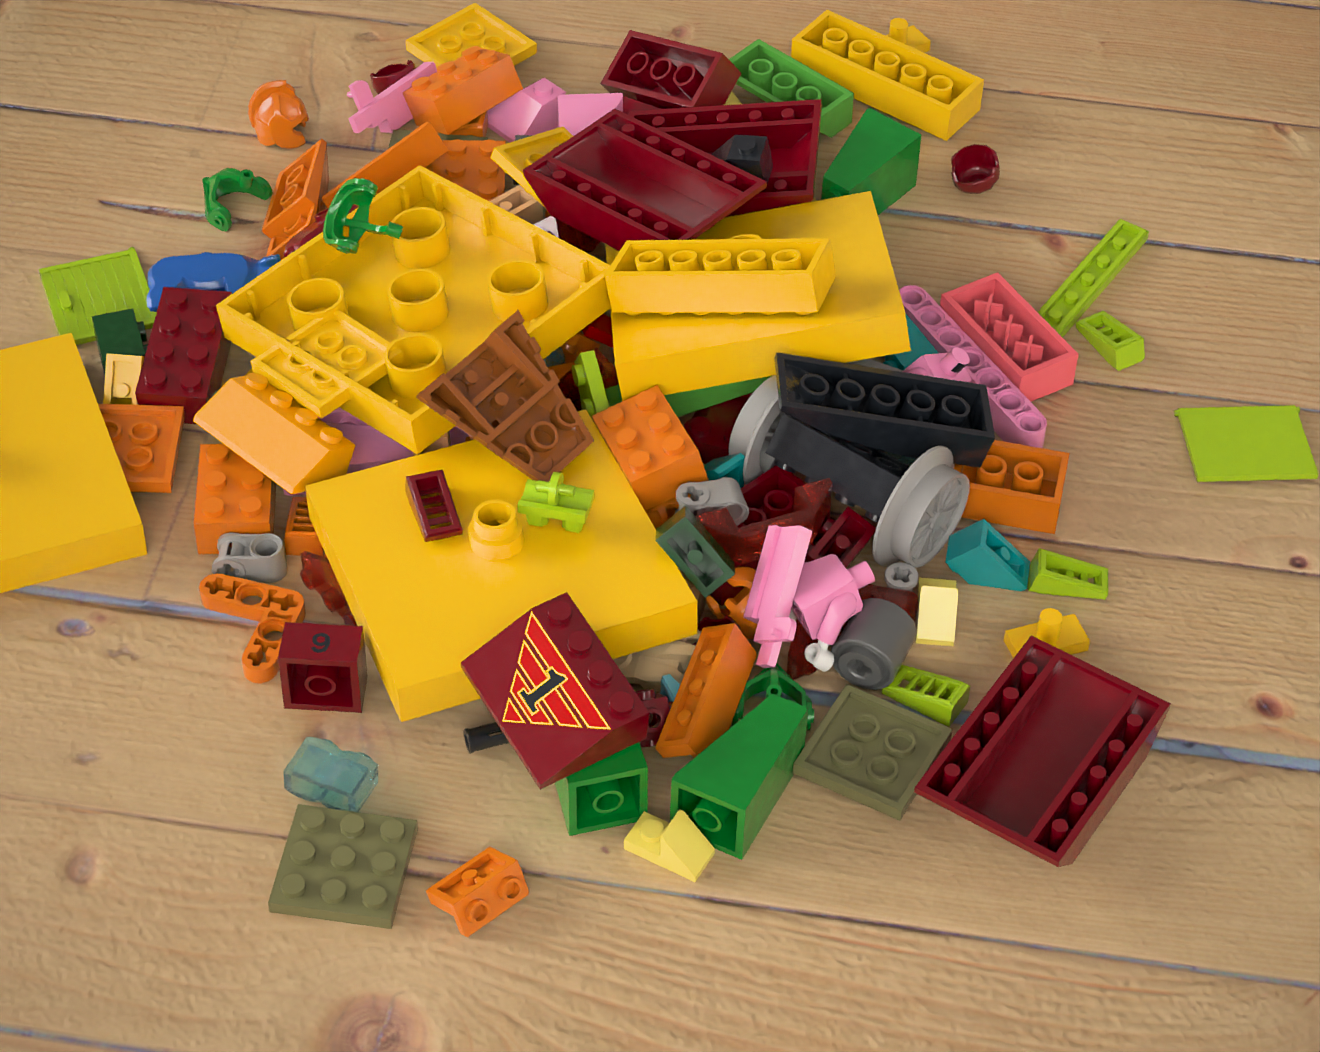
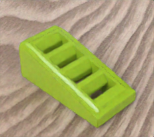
[1076,311,1145,371]
[1028,548,1108,600]
[882,665,971,727]

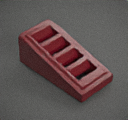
[405,469,463,542]

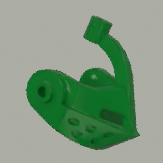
[202,168,273,231]
[323,178,403,254]
[732,663,814,730]

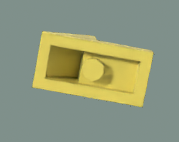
[916,577,958,646]
[624,809,715,882]

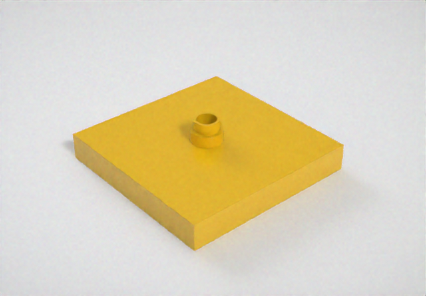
[216,165,611,455]
[605,191,911,401]
[0,333,148,593]
[305,409,697,722]

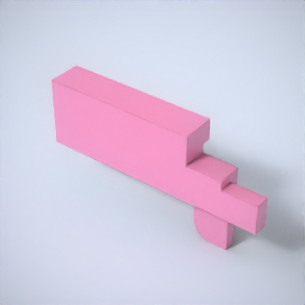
[347,62,437,133]
[743,525,812,668]

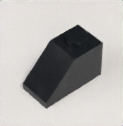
[711,135,773,189]

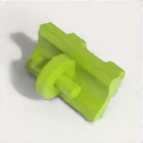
[517,472,594,533]

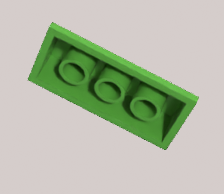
[729,39,854,138]

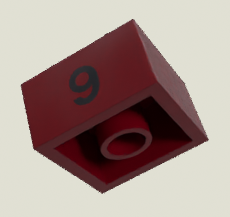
[278,622,368,713]

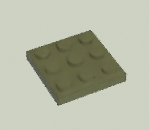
[793,684,953,821]
[268,804,418,929]

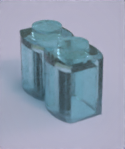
[283,737,378,812]

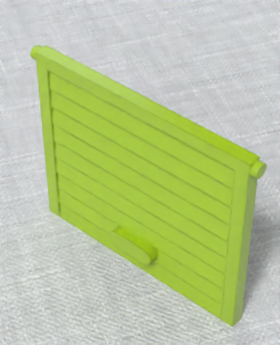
[39,247,157,345]
[1174,405,1319,482]

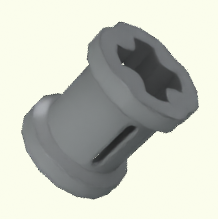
[882,562,918,611]

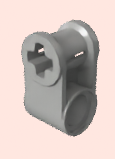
[675,477,749,529]
[212,532,287,583]

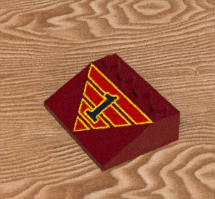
[461,592,649,790]

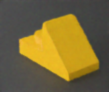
[103,354,145,405]

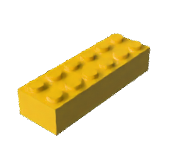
[791,10,984,141]
[604,238,836,315]

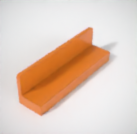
[322,121,449,208]
[655,623,757,758]

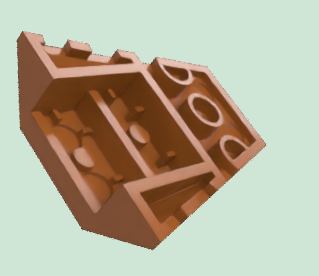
[416,310,594,482]

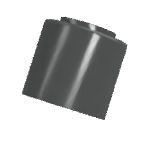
[831,598,917,690]

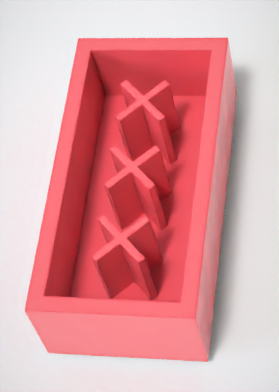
[940,272,1079,402]

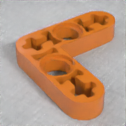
[199,573,306,683]

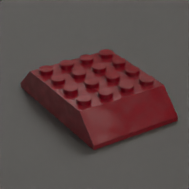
[628,99,822,217]
[523,109,767,251]
[914,635,1171,867]

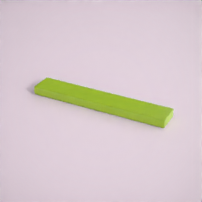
[1038,219,1149,338]

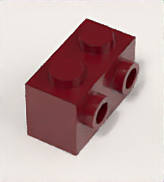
[804,506,876,569]

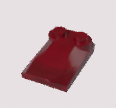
[683,392,753,464]

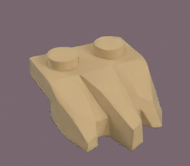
[613,629,701,692]

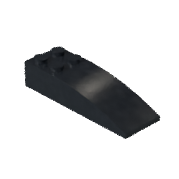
[774,352,995,468]

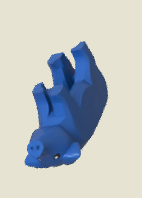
[146,252,281,312]

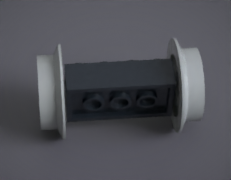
[729,375,970,568]

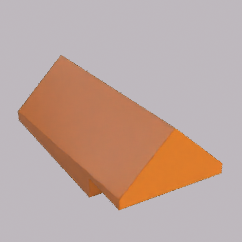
[261,139,329,260]

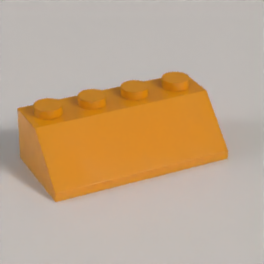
[193,373,355,494]

